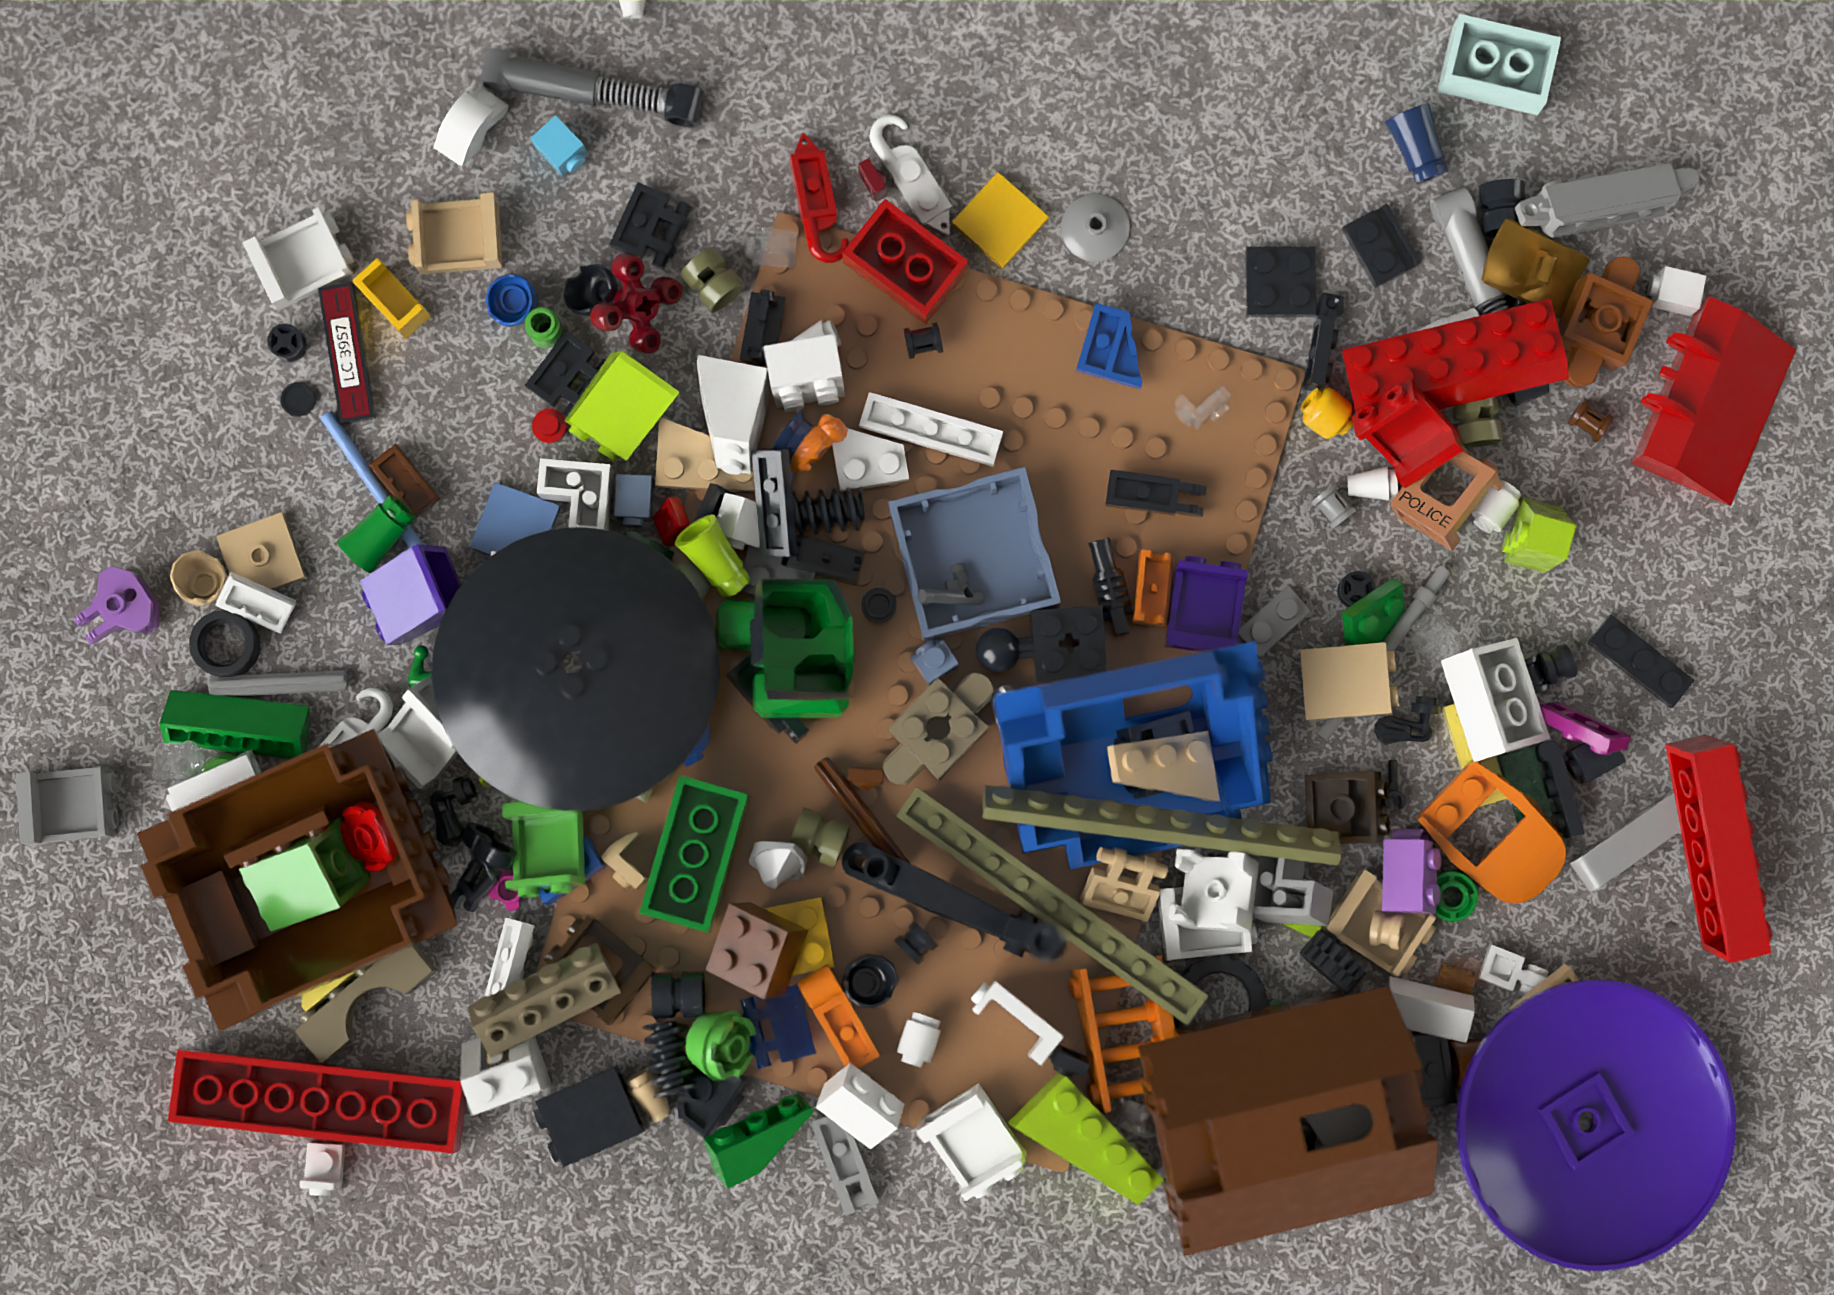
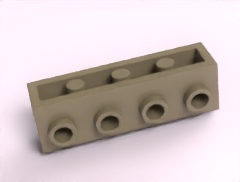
[467,942,621,1058]

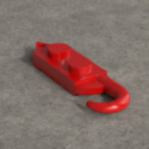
[789,133,849,263]

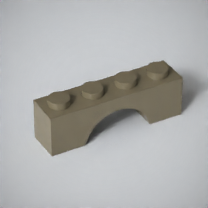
[294,944,438,1064]

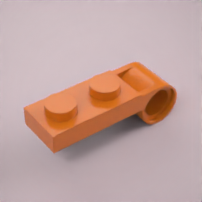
[797,964,880,1069]

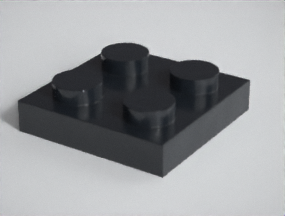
[1245,247,1317,317]

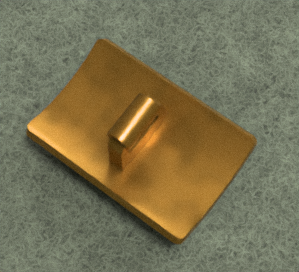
[1482,218,1590,319]

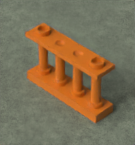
[1069,955,1175,1113]

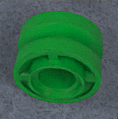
[1435,870,1478,922]

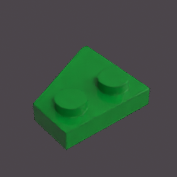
[1342,578,1405,646]

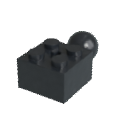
[976,605,1107,685]

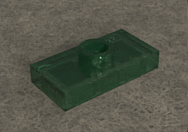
[1498,746,1552,824]

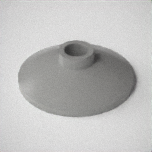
[1061,194,1130,262]

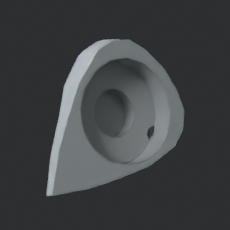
[749,841,808,889]

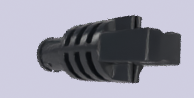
[1088,538,1134,637]

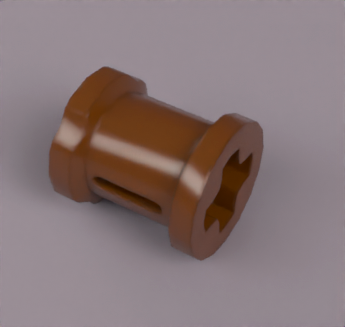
[1567,398,1614,443]

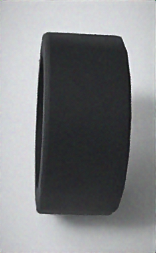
[189,610,261,677]

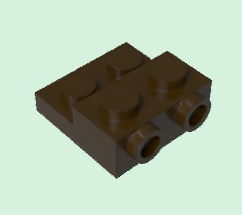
[1305,771,1391,844]

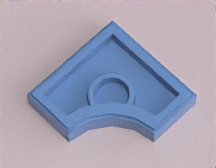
[470,482,561,555]

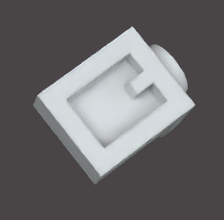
[300,1142,345,1196]

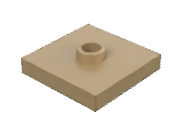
[216,512,307,590]

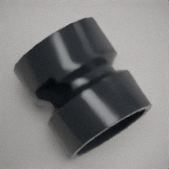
[1479,179,1528,238]
[651,971,705,1019]

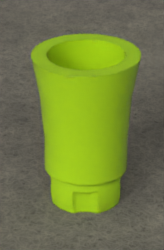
[675,515,750,597]

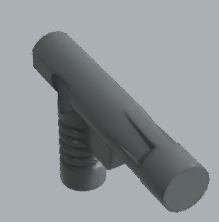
[918,563,984,605]

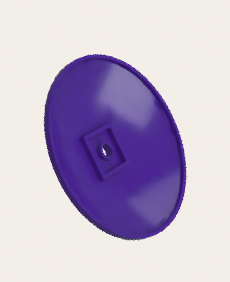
[1456,979,1736,1271]

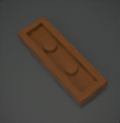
[224,803,332,868]

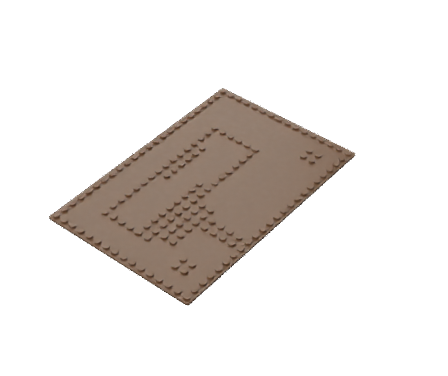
[535,213,1305,1173]

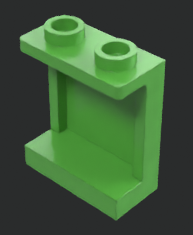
[502,801,585,897]

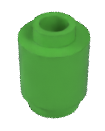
[525,307,564,348]

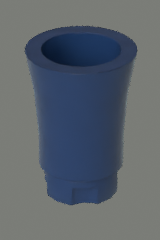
[1384,103,1448,184]

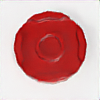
[340,801,398,872]

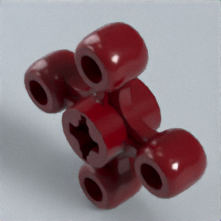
[590,253,683,354]

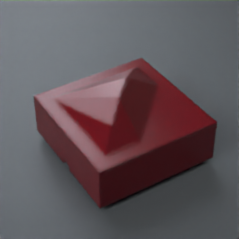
[858,158,887,202]

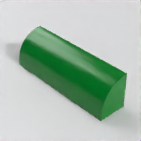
[159,690,310,759]

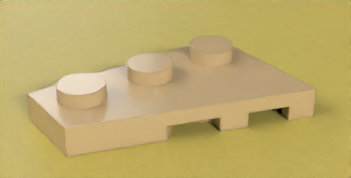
[655,417,755,493]
[1107,731,1220,802]

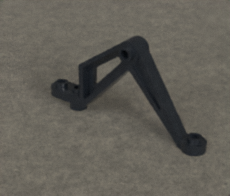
[842,842,1068,963]

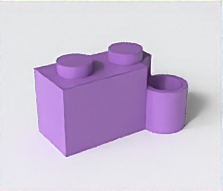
[1382,829,1441,914]

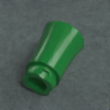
[337,495,415,573]

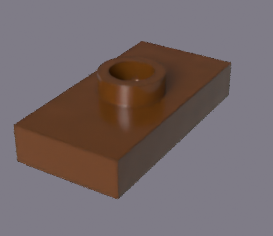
[369,443,441,520]

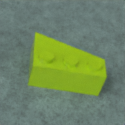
[1502,496,1576,573]

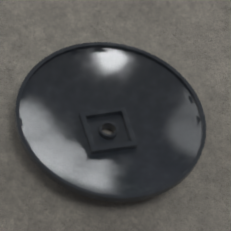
[432,527,720,811]

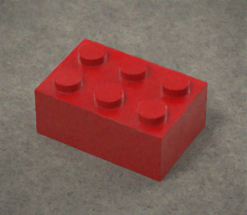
[842,199,969,324]

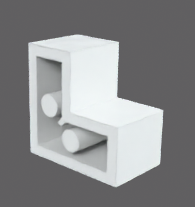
[537,458,615,531]

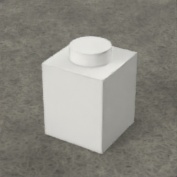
[1647,266,1706,316]
[717,493,760,550]

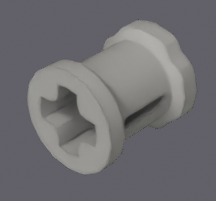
[1311,483,1357,529]

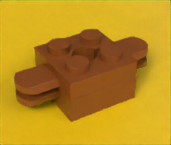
[1558,256,1653,389]

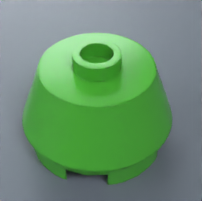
[686,1010,756,1081]

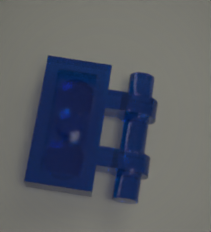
[740,984,817,1069]

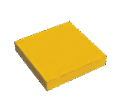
[952,172,1049,270]

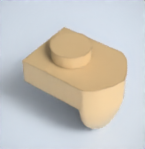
[601,832,648,890]

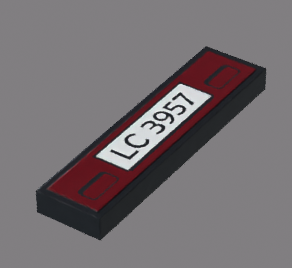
[318,282,376,425]

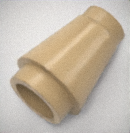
[625,1067,672,1123]

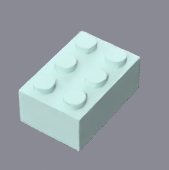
[1437,14,1561,115]

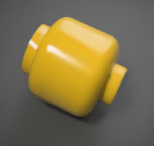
[1301,387,1353,439]

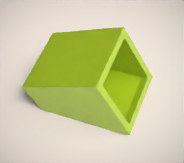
[564,351,679,462]

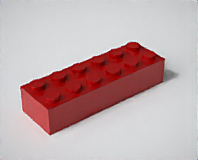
[1341,298,1569,413]
[1665,734,1773,963]

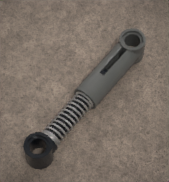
[479,48,705,128]

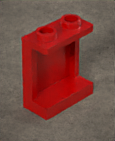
[1352,378,1464,488]

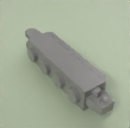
[1515,162,1700,238]

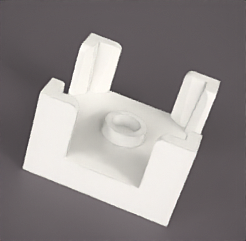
[1169,849,1259,932]

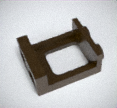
[544,915,657,1025]

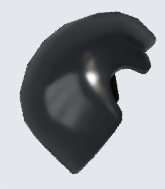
[563,264,618,316]
[842,953,899,1008]

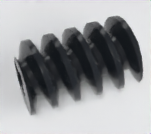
[792,486,865,535]
[642,1021,697,1098]

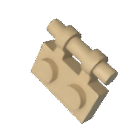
[1080,847,1168,922]

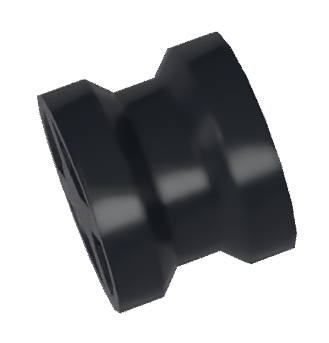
[267,323,307,363]
[1337,571,1375,607]
[1537,644,1577,685]
[894,921,938,965]

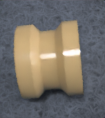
[1369,910,1405,950]

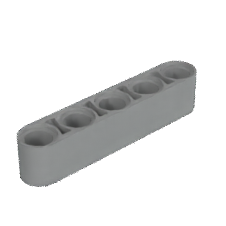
[1569,789,1681,892]

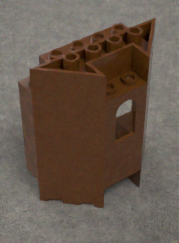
[136,729,458,1032]
[1138,986,1438,1256]

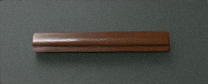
[814,757,910,863]

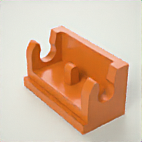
[1132,550,1174,628]

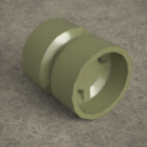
[680,247,745,313]
[1453,396,1504,448]
[790,807,851,868]

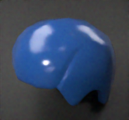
[485,274,538,327]

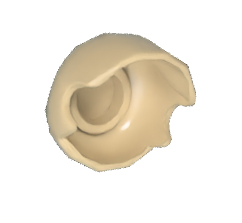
[170,550,228,606]

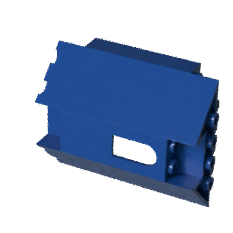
[993,642,1273,869]

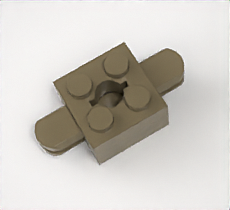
[883,673,993,786]

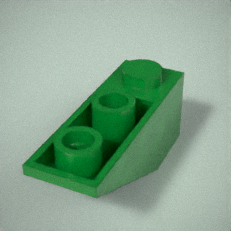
[703,1093,813,1189]

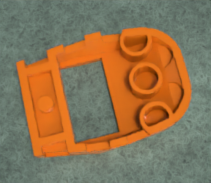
[1415,759,1566,903]

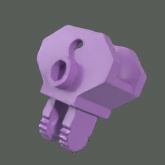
[73,566,161,644]

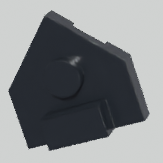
[677,1065,750,1138]

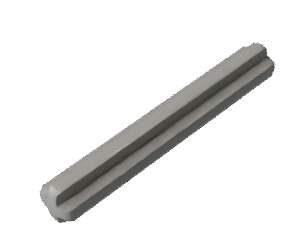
[208,670,349,697]

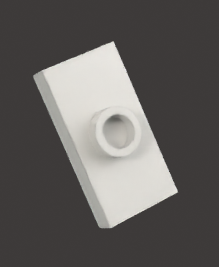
[215,572,296,634]

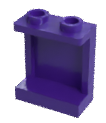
[1164,556,1249,653]

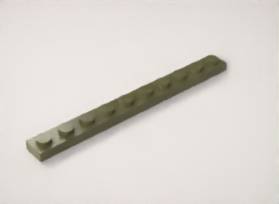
[983,785,1342,866]
[896,787,1208,1025]

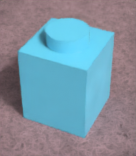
[530,115,588,177]

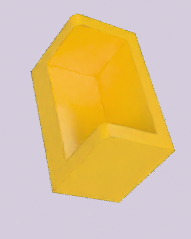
[352,258,431,339]

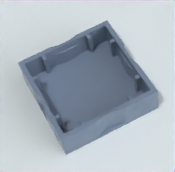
[888,467,1061,642]

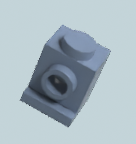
[910,638,959,686]

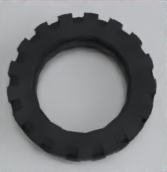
[1173,956,1268,1028]

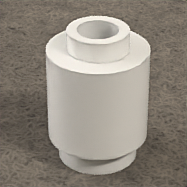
[1471,480,1522,533]
[897,1012,941,1068]

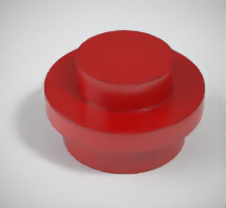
[532,408,567,444]

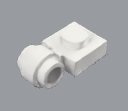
[1477,945,1549,994]

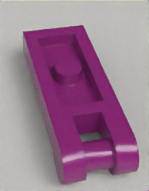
[1539,701,1631,755]

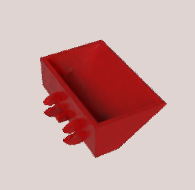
[1631,296,1796,506]

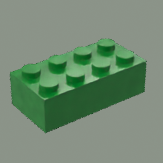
[639,775,750,933]

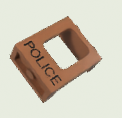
[1390,446,1503,551]

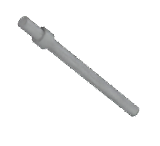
[1316,566,1451,742]

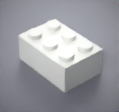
[764,334,845,411]
[1441,638,1550,762]

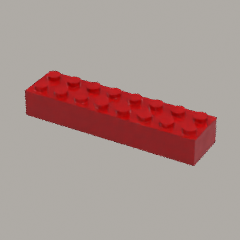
[167,1048,466,1154]

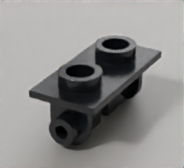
[740,289,786,364]

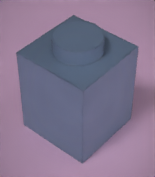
[614,474,655,528]

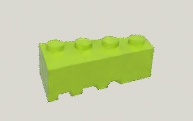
[1007,1073,1164,1206]

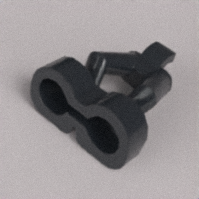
[451,822,517,912]

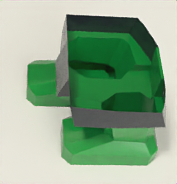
[715,579,854,718]

